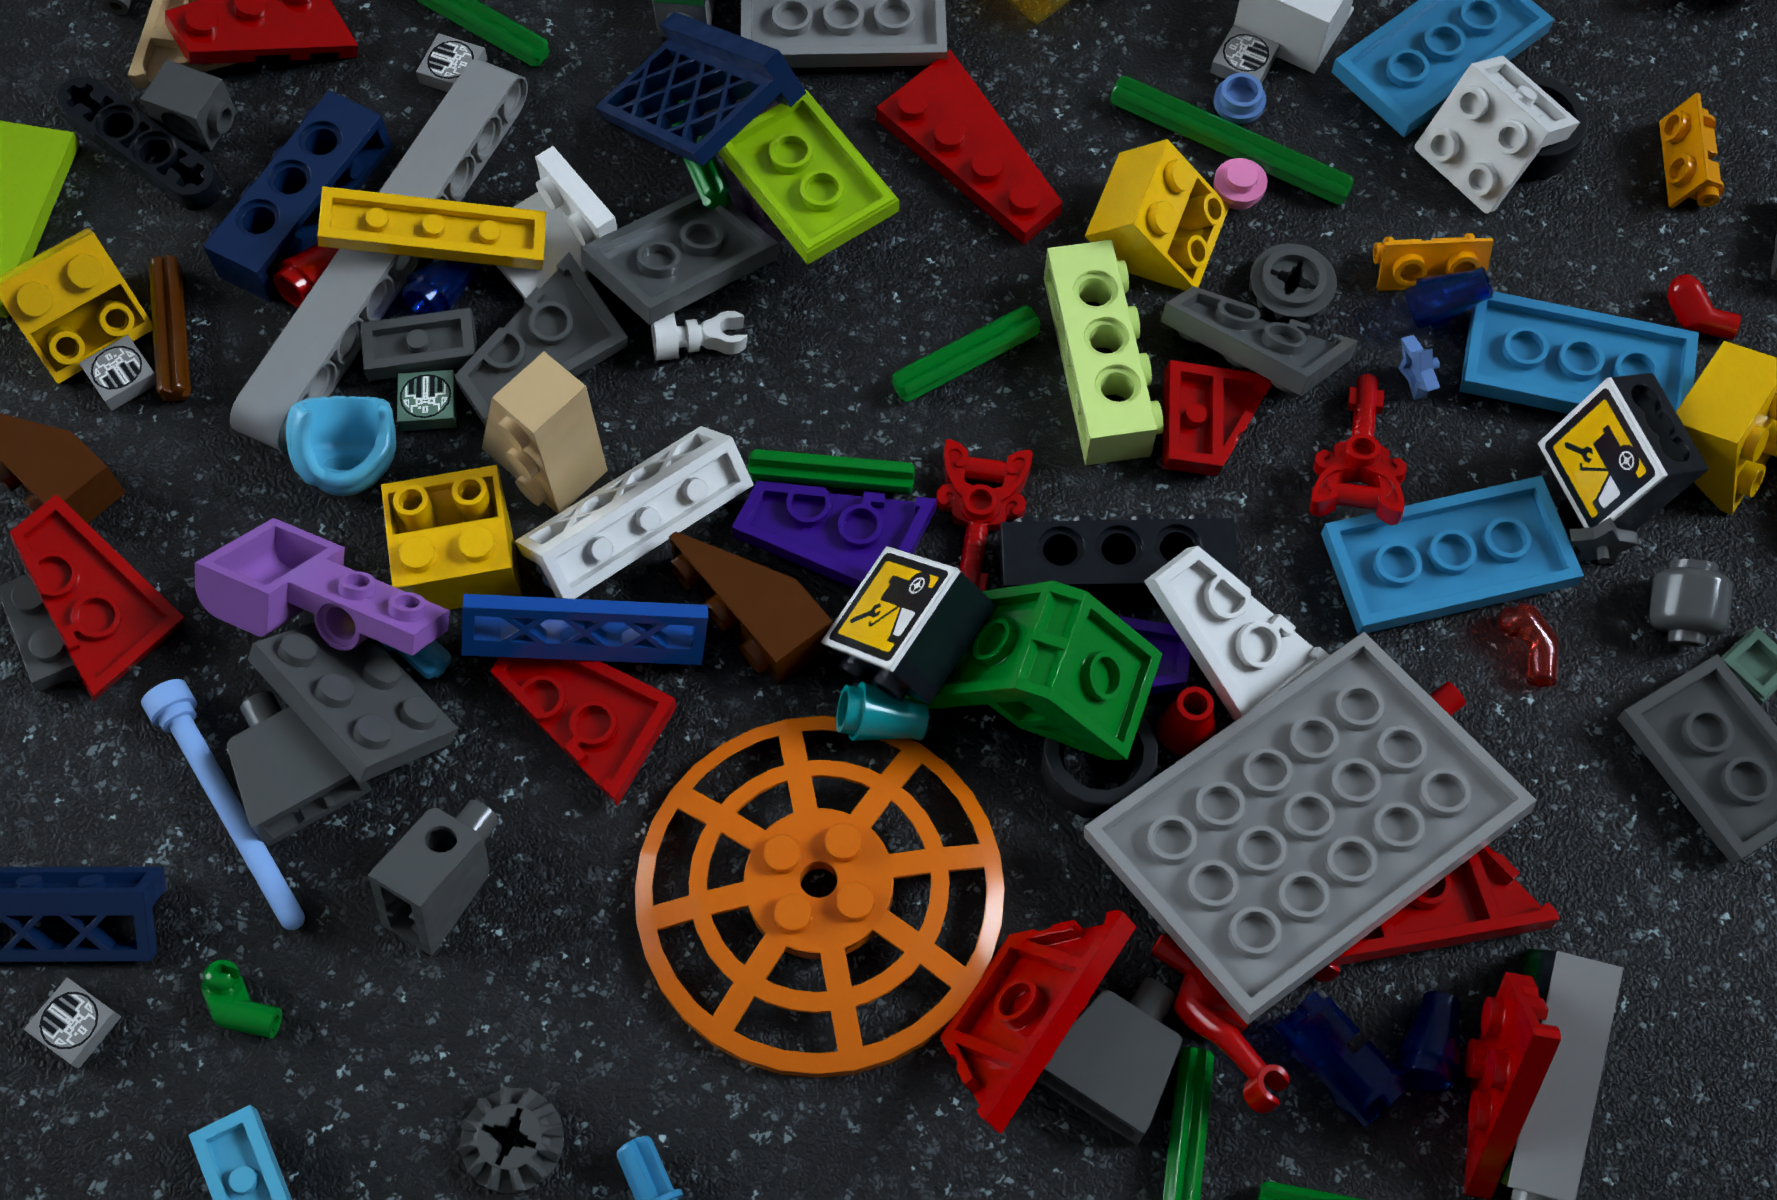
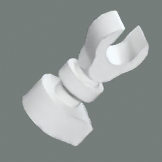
[651,311,747,361]

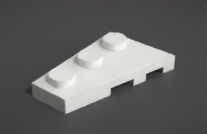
[1144,546,1330,721]

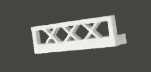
[514,426,754,599]

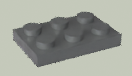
[581,191,778,325]
[247,622,459,784]
[1617,654,1777,866]

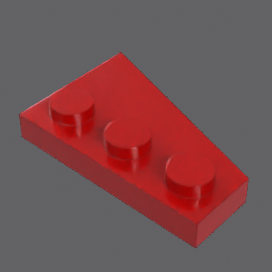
[165,0,358,65]

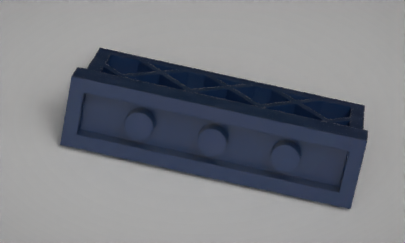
[595,12,806,166]

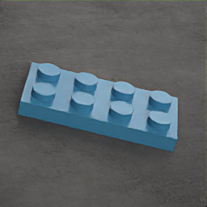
[1331,0,1554,137]
[1459,288,1699,414]
[1321,475,1584,635]

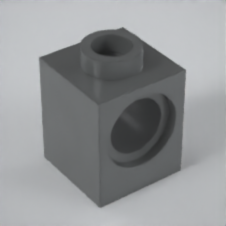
[140,59,237,151]

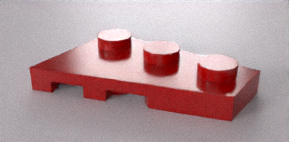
[10,494,185,702]
[490,657,677,807]

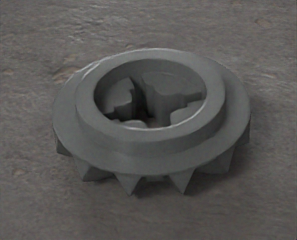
[1249,243,1337,322]
[458,1086,564,1193]

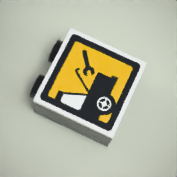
[1537,373,1709,531]
[821,546,996,704]

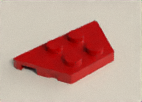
[1326,845,1560,967]
[940,910,1137,1134]
[1464,972,1561,1200]

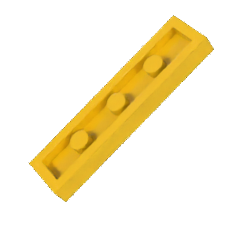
[317,186,547,270]

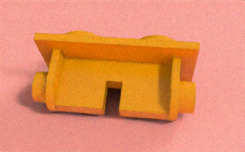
[1659,92,1724,208]
[1373,233,1494,291]

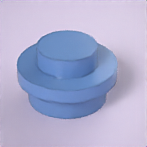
[1213,73,1266,124]

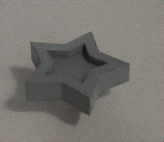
[1570,517,1639,565]

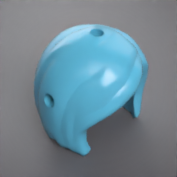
[286,396,396,496]

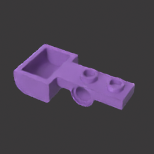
[195,518,450,656]

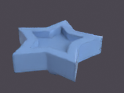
[1398,334,1440,400]

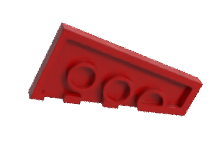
[876,50,1062,245]

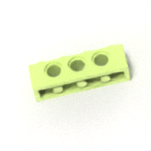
[1044,240,1163,466]

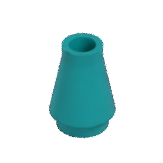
[836,682,929,741]

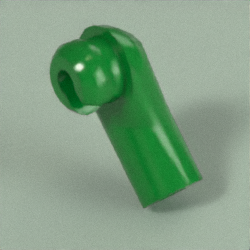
[201,960,282,1039]

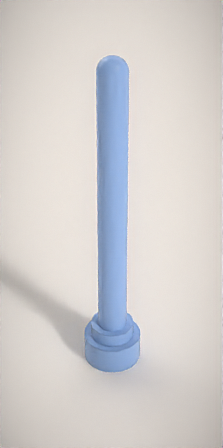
[141,679,305,930]

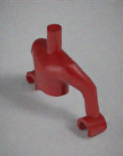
[1150,933,1340,1114]

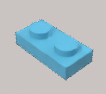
[189,1105,292,1200]

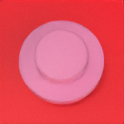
[1213,158,1268,210]

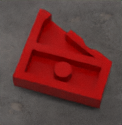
[1162,360,1272,476]

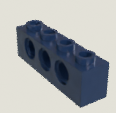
[203,90,392,303]

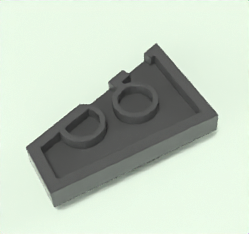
[455,252,628,427]
[1160,286,1358,396]

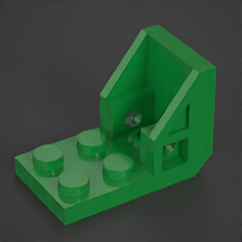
[904,581,1163,760]

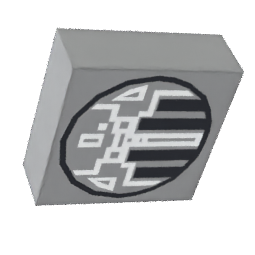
[1210,25,1280,84]
[416,33,488,92]
[79,335,156,411]
[24,977,121,1069]

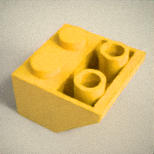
[1085,139,1229,291]
[0,228,153,384]
[1676,341,1777,515]
[381,465,522,610]

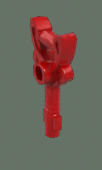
[1309,374,1407,526]
[937,439,1033,591]

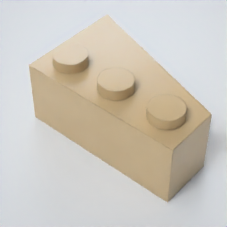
[482,351,608,514]

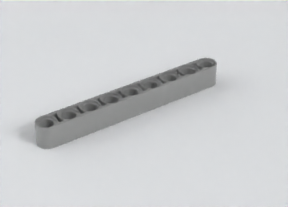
[230,58,528,452]

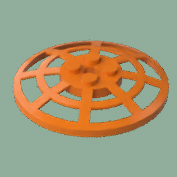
[635,716,1005,1078]

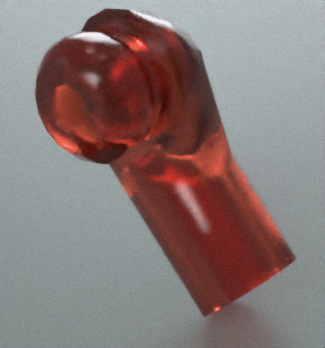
[1499,602,1559,687]

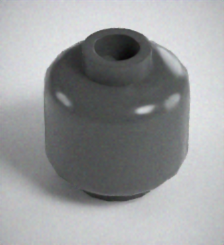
[1649,559,1733,647]

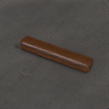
[148,254,191,403]

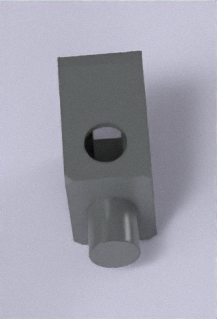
[227,691,372,847]
[368,800,499,956]
[1037,977,1183,1146]

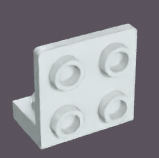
[1415,55,1580,213]
[496,146,617,300]

